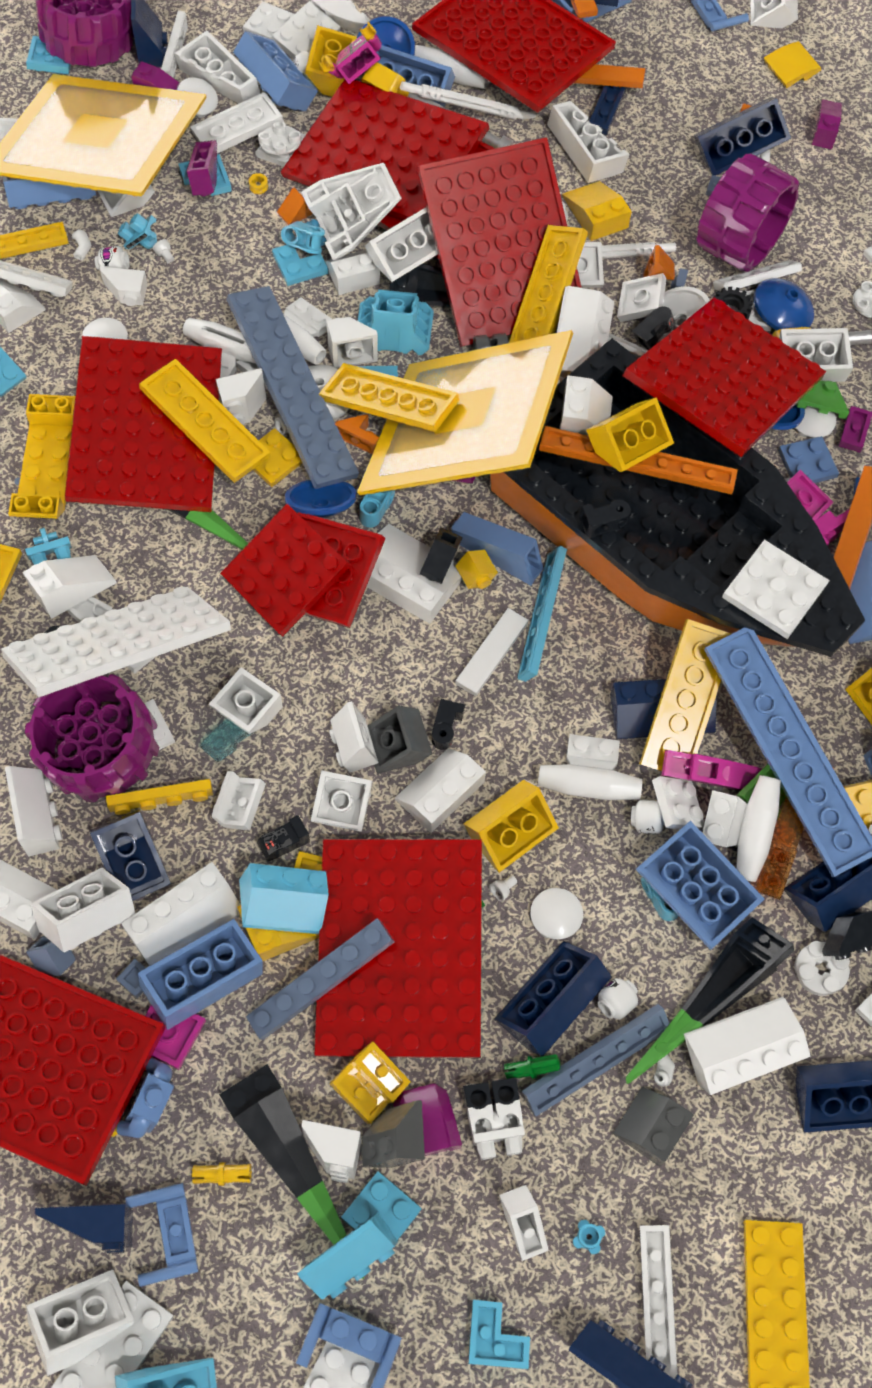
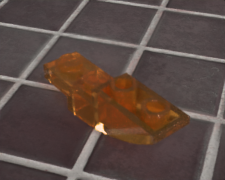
[755,796,804,900]

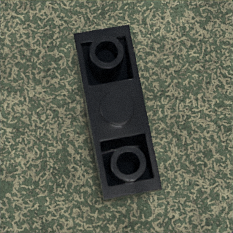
[420,528,463,584]
[822,911,872,960]

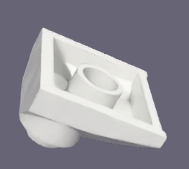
[311,770,373,832]

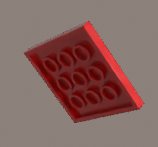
[220,504,351,637]
[298,512,386,628]

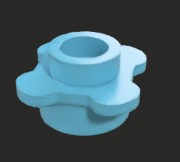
[573,1220,605,1254]

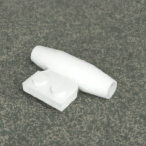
[414,45,490,89]
[283,297,333,365]
[183,318,256,378]
[538,734,642,800]
[702,775,781,882]

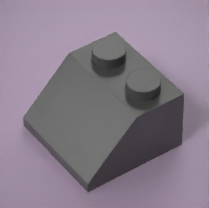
[368,705,432,774]
[613,1087,694,1167]
[361,1100,425,1168]

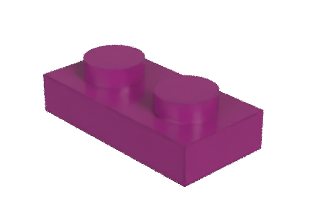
[838,406,872,453]

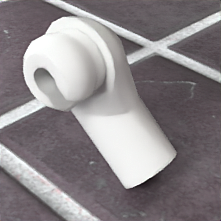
[72,229,91,261]
[654,1054,675,1087]

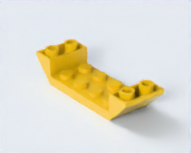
[8,394,76,519]

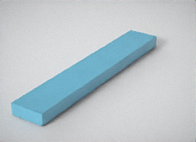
[518,546,567,682]

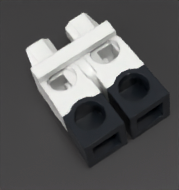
[462,1078,525,1160]

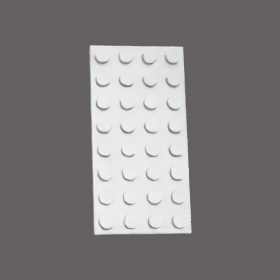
[1,587,231,697]

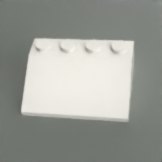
[367,524,463,624]

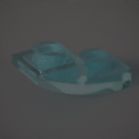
[200,719,254,762]

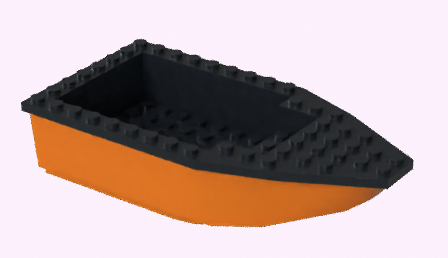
[490,338,865,657]

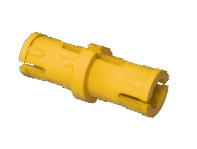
[192,1162,252,1186]

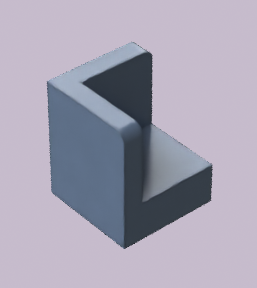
[26,936,75,977]

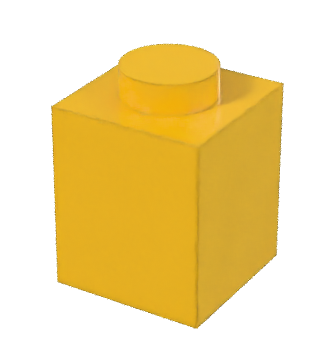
[455,550,498,589]

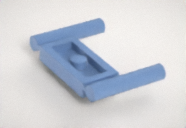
[691,0,749,32]
[125,1183,199,1287]
[296,1303,402,1388]

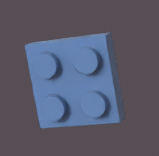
[778,436,839,483]

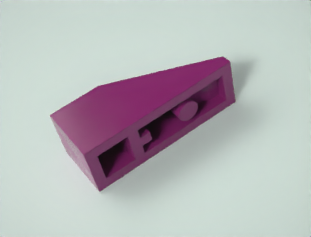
[131,61,180,90]
[812,99,842,150]
[187,140,217,196]

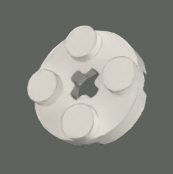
[794,941,850,996]

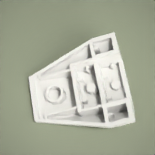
[301,163,402,261]

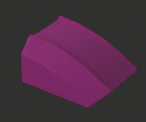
[393,1083,462,1156]

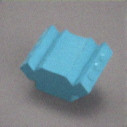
[357,289,434,355]

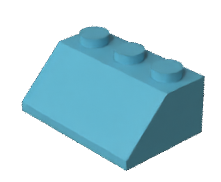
[239,863,329,934]
[297,1212,398,1300]

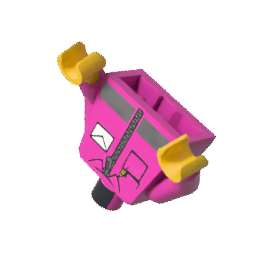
[318,22,382,84]

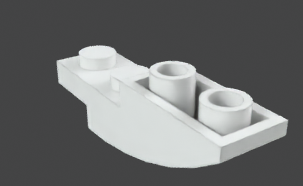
[311,0,369,33]

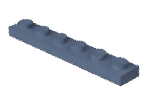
[246,918,395,1040]
[522,1004,670,1117]

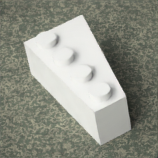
[174,31,260,104]
[547,101,629,183]

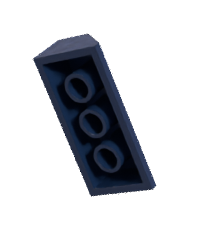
[694,97,792,176]
[610,679,717,739]
[783,857,872,932]
[494,941,612,1057]
[796,1060,872,1133]
[568,1319,693,1388]

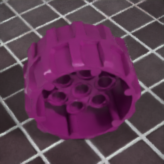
[35,0,134,67]
[696,154,800,272]
[25,674,159,803]

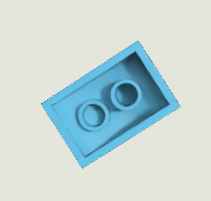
[115,1358,217,1388]

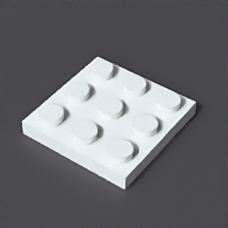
[722,540,830,639]

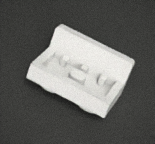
[212,771,266,830]

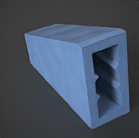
[451,512,543,586]

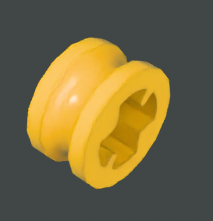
[249,173,268,194]

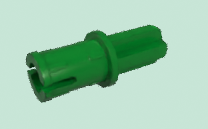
[504,1054,561,1079]

